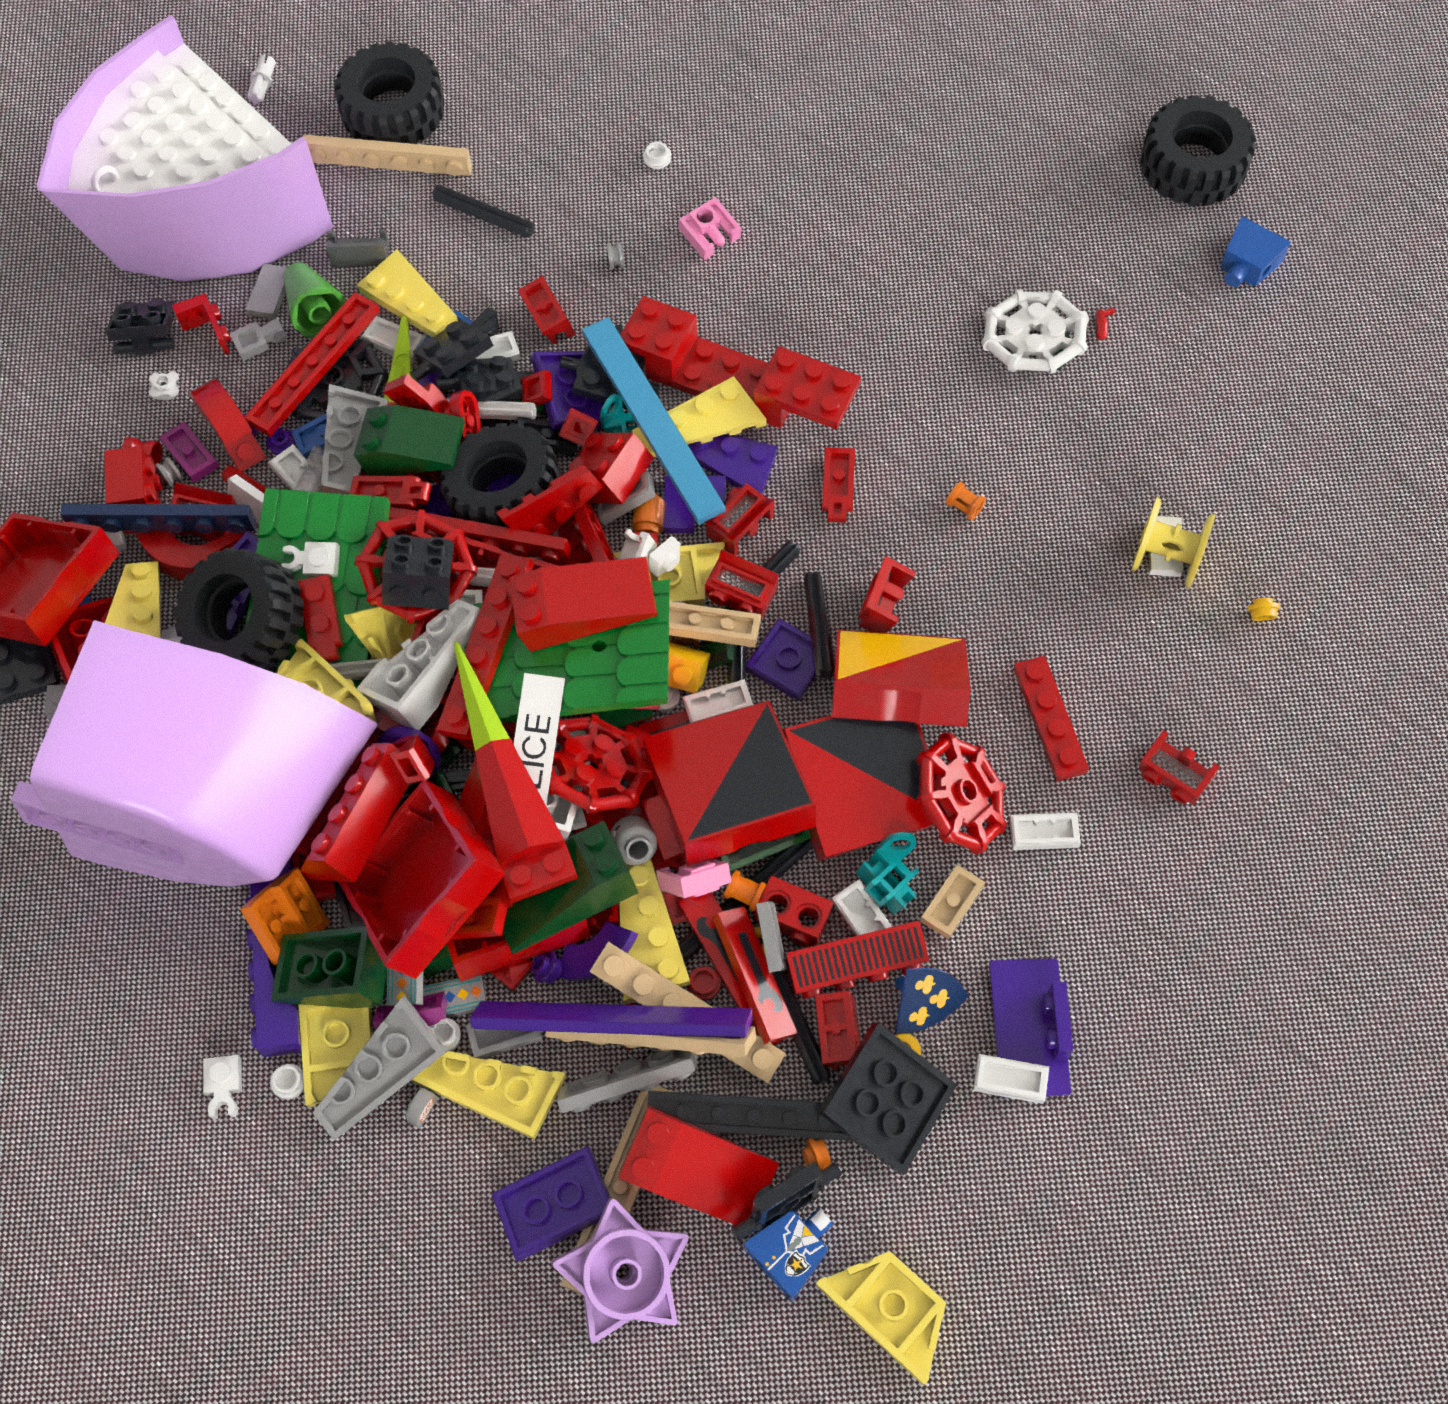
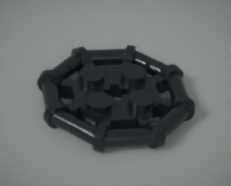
[286,340,389,421]

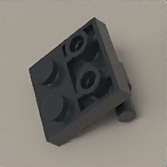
[106,299,175,355]

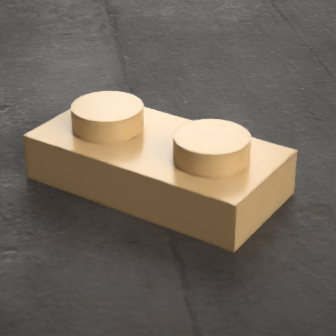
[920,865,986,940]

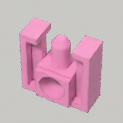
[678,197,742,260]
[656,858,732,898]

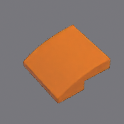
[240,867,330,966]

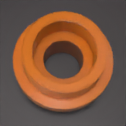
[802,1138,831,1171]

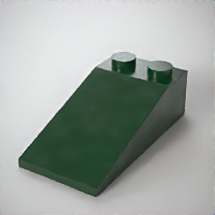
[502,821,639,954]

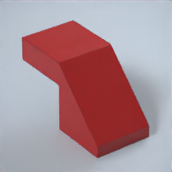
[390,734,435,784]

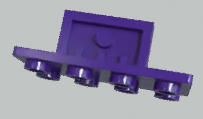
[989,958,1074,1098]

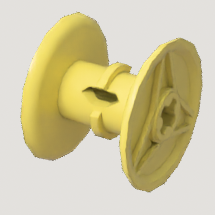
[1131,496,1215,589]

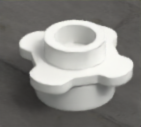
[149,371,179,401]

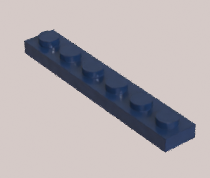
[60,504,257,533]

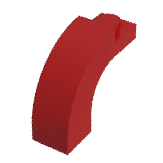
[383,374,451,483]
[188,378,267,471]
[136,531,245,581]

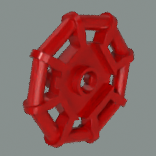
[354,509,478,624]
[548,713,653,815]
[917,732,1007,854]

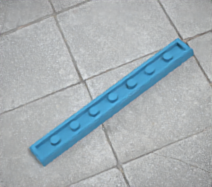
[582,317,726,525]

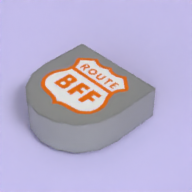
[406,1088,438,1129]

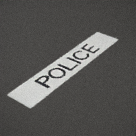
[496,673,565,860]

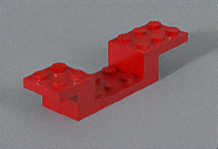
[620,295,861,430]

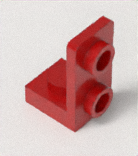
[172,293,231,355]

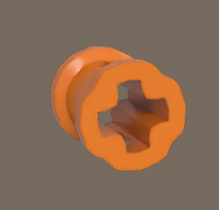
[946,481,987,521]
[723,870,767,911]

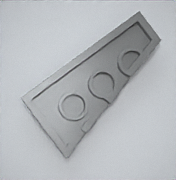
[321,384,388,495]
[313,996,447,1141]
[557,1048,697,1114]

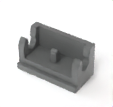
[326,229,390,267]

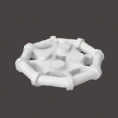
[981,289,1089,374]

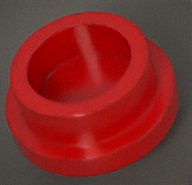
[687,966,721,1001]

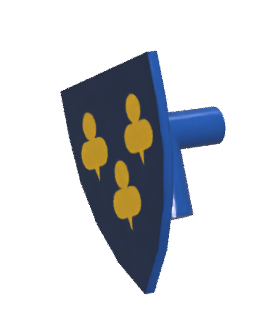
[895,968,969,1034]

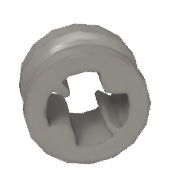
[606,242,624,270]
[154,457,183,488]

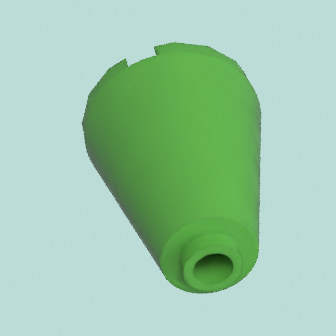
[283,262,346,338]

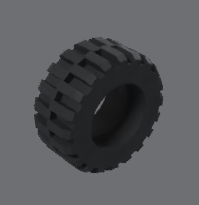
[334,42,445,144]
[1140,95,1256,206]
[439,423,562,528]
[174,548,304,671]

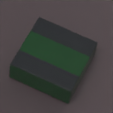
[702,640,734,670]

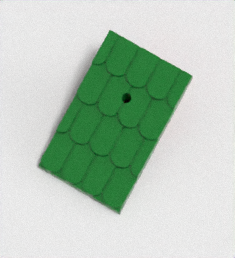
[245,488,390,689]
[464,579,670,723]

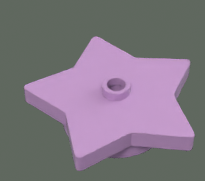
[551,1198,689,1343]

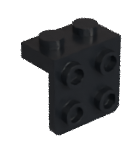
[382,534,454,610]

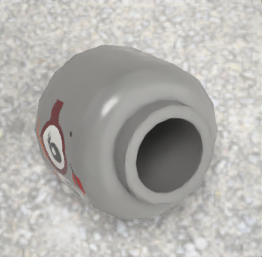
[611,815,657,865]

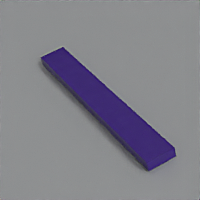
[470,1001,753,1038]

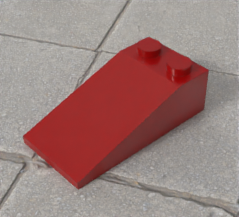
[509,557,658,652]
[619,1105,779,1225]

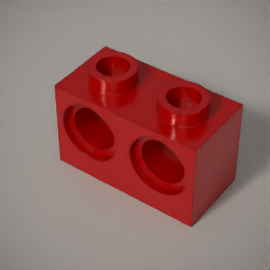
[755,875,834,947]

